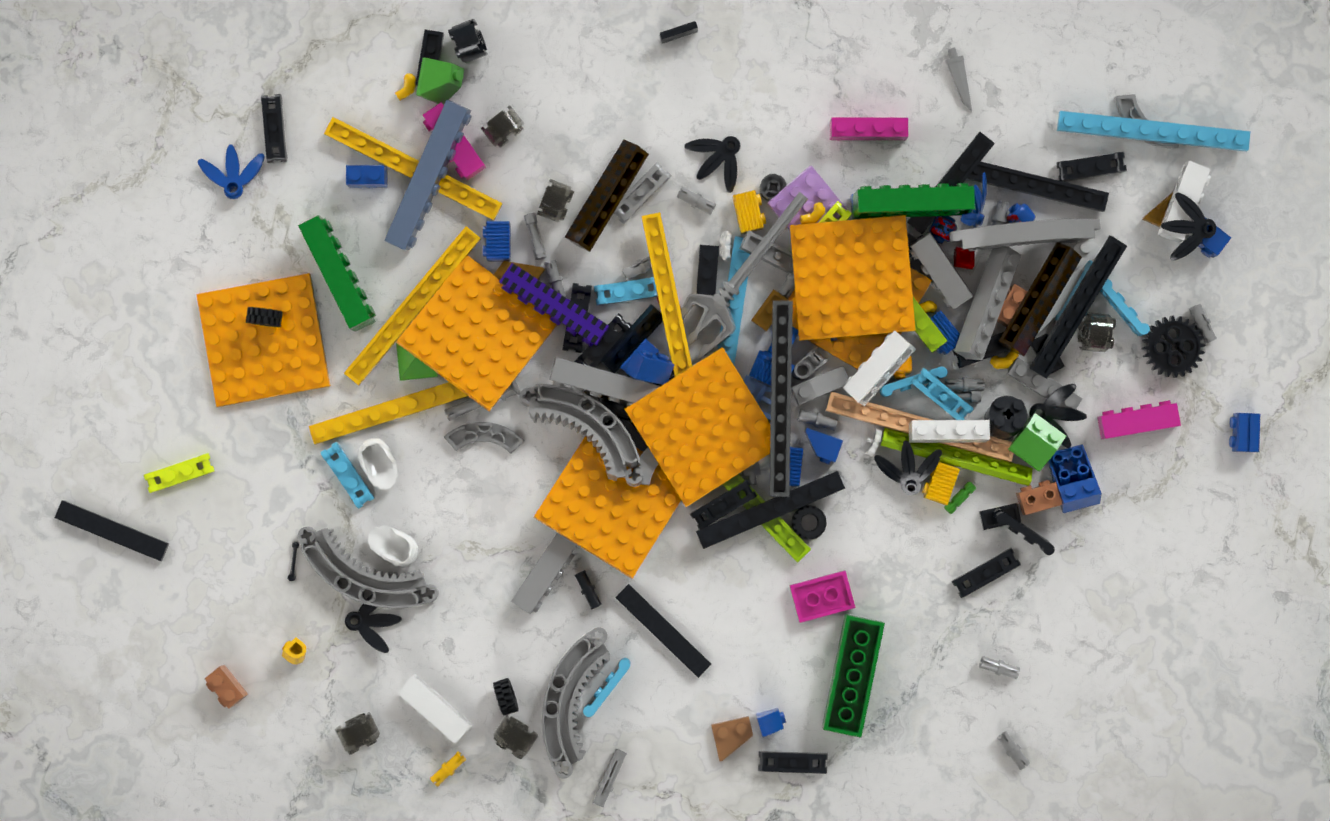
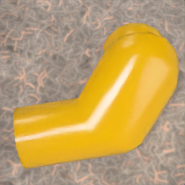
[395,73,416,101]
[800,202,825,224]

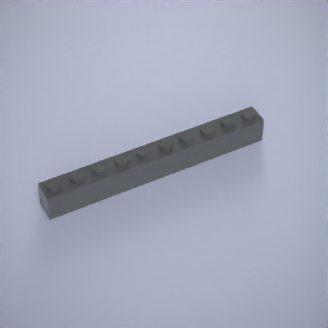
[769,301,793,497]

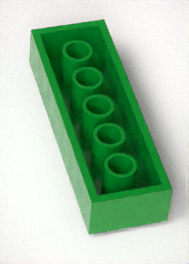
[852,183,975,219]
[298,215,376,332]
[822,614,885,738]

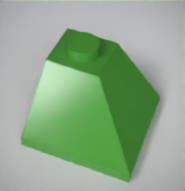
[416,58,465,105]
[396,343,438,381]

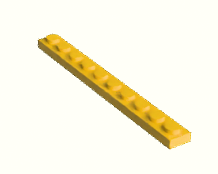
[324,117,503,221]
[641,212,692,377]
[344,226,481,386]
[309,382,468,444]

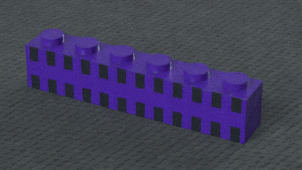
[499,263,609,347]

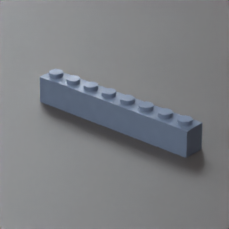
[384,100,472,250]

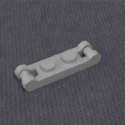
[613,162,672,224]

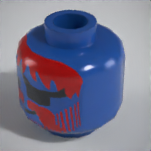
[1007,203,1036,223]
[929,216,958,244]

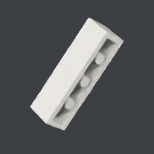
[1157,161,1211,243]
[843,330,916,407]
[909,420,990,443]
[398,674,473,744]

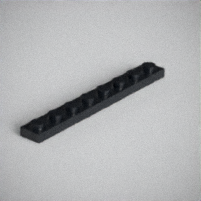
[967,162,1109,212]
[1029,235,1127,379]
[696,471,845,549]

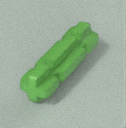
[944,482,976,514]

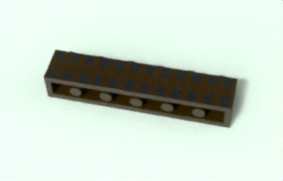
[565,139,649,252]
[999,242,1082,356]

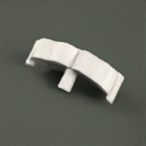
[719,231,733,261]
[864,426,882,457]

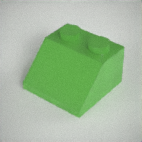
[1008,413,1066,472]

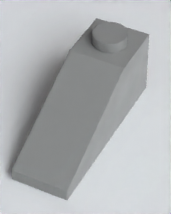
[791,366,848,406]

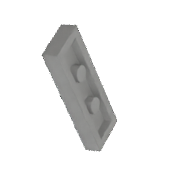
[739,231,793,274]

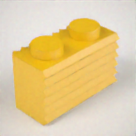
[732,190,766,234]
[922,462,960,505]

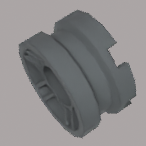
[760,174,787,201]

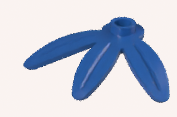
[198,144,265,199]
[960,172,987,228]

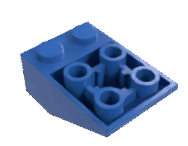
[1048,444,1102,513]

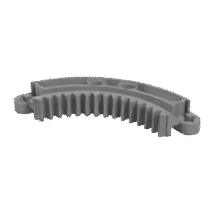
[949,219,1101,251]
[520,384,643,487]
[298,527,439,608]
[542,627,610,779]

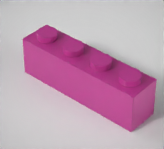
[423,102,486,181]
[830,117,908,141]
[1097,400,1181,439]

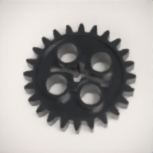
[1141,315,1206,378]

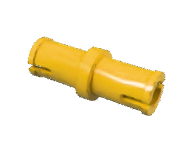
[430,751,466,787]

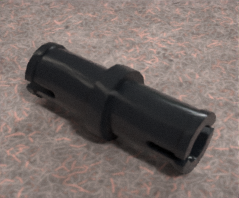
[574,570,602,610]

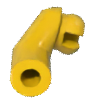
[919,300,937,313]
[990,351,1019,369]

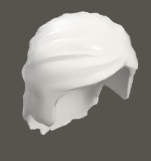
[358,438,399,490]
[367,525,418,567]

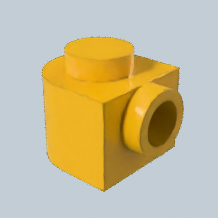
[282,637,306,665]

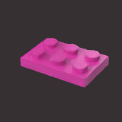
[789,570,856,623]

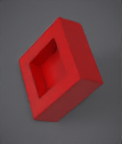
[954,246,975,270]

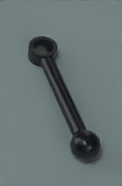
[288,541,299,581]

